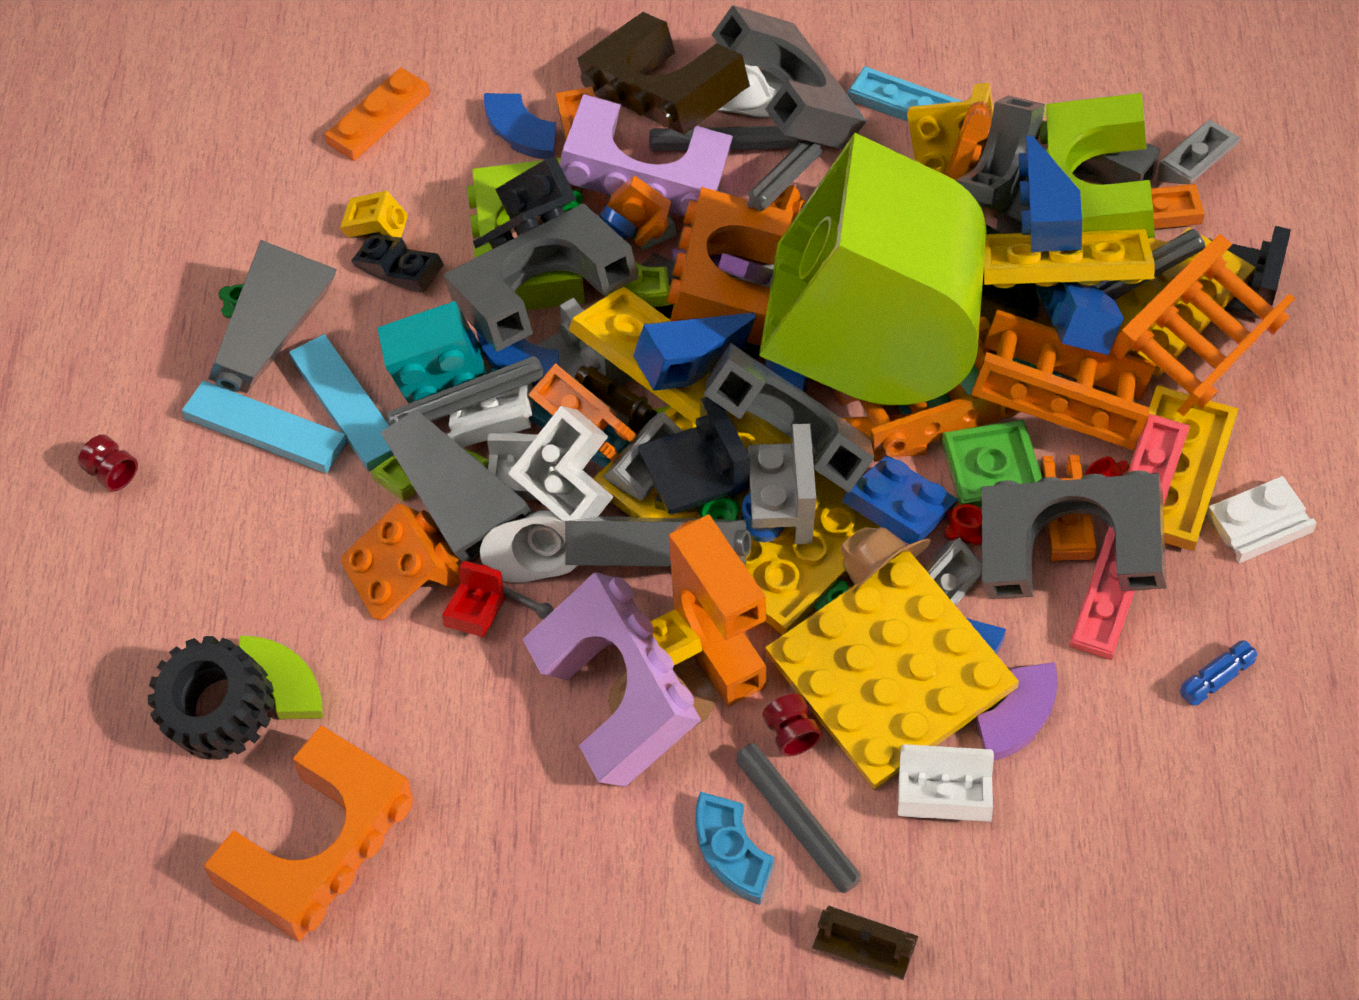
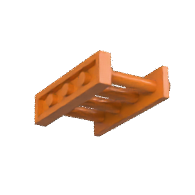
[1110,234,1296,417]
[971,309,1156,450]
[834,316,1020,462]

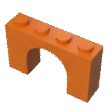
[667,187,793,346]
[669,514,766,707]
[203,725,414,942]

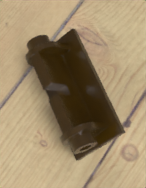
[575,365,658,435]
[812,905,918,980]

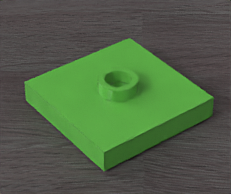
[941,419,1042,508]

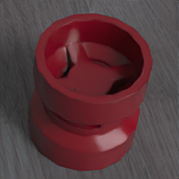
[78,434,138,492]
[762,693,822,757]

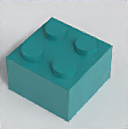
[377,301,487,404]

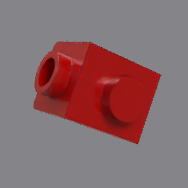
[442,561,505,637]

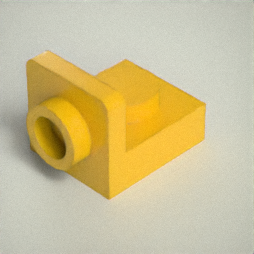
[340,190,408,238]
[650,609,703,665]

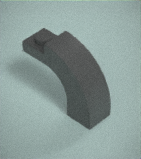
[956,95,1045,212]

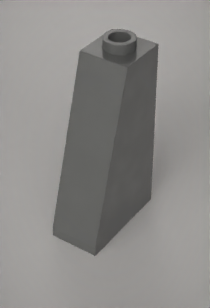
[208,240,337,393]
[380,409,533,562]
[565,516,751,566]

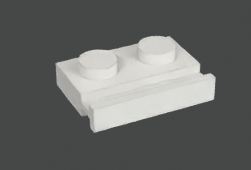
[447,384,534,447]
[1206,476,1317,563]

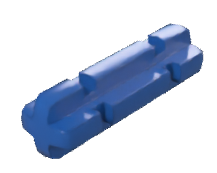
[1180,640,1258,706]

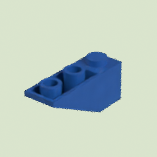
[1018,135,1082,252]
[1037,282,1124,355]
[633,313,756,391]

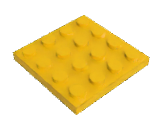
[765,551,1019,790]

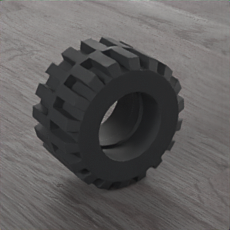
[148,636,275,760]

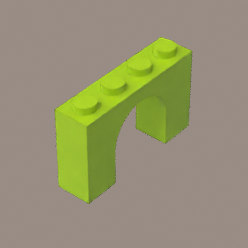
[1040,93,1155,238]
[467,158,585,310]

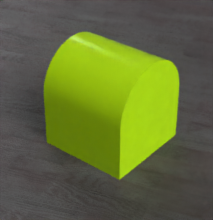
[759,133,986,405]

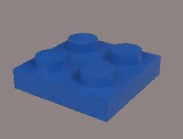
[842,455,958,545]

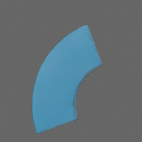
[696,791,774,905]

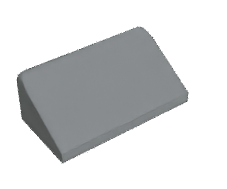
[1157,119,1240,185]
[603,411,683,501]
[923,538,982,606]

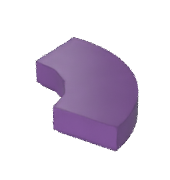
[718,253,773,285]
[976,662,1057,761]

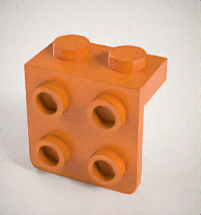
[341,503,460,620]

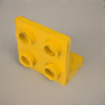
[907,82,994,175]

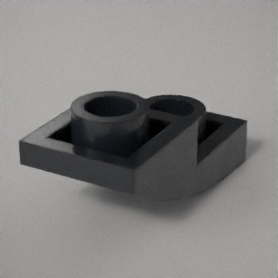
[351,233,444,293]

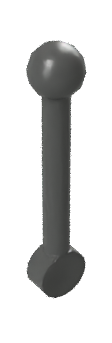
[503,586,554,620]

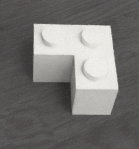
[508,406,613,522]

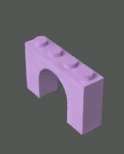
[560,94,733,216]
[523,572,701,787]

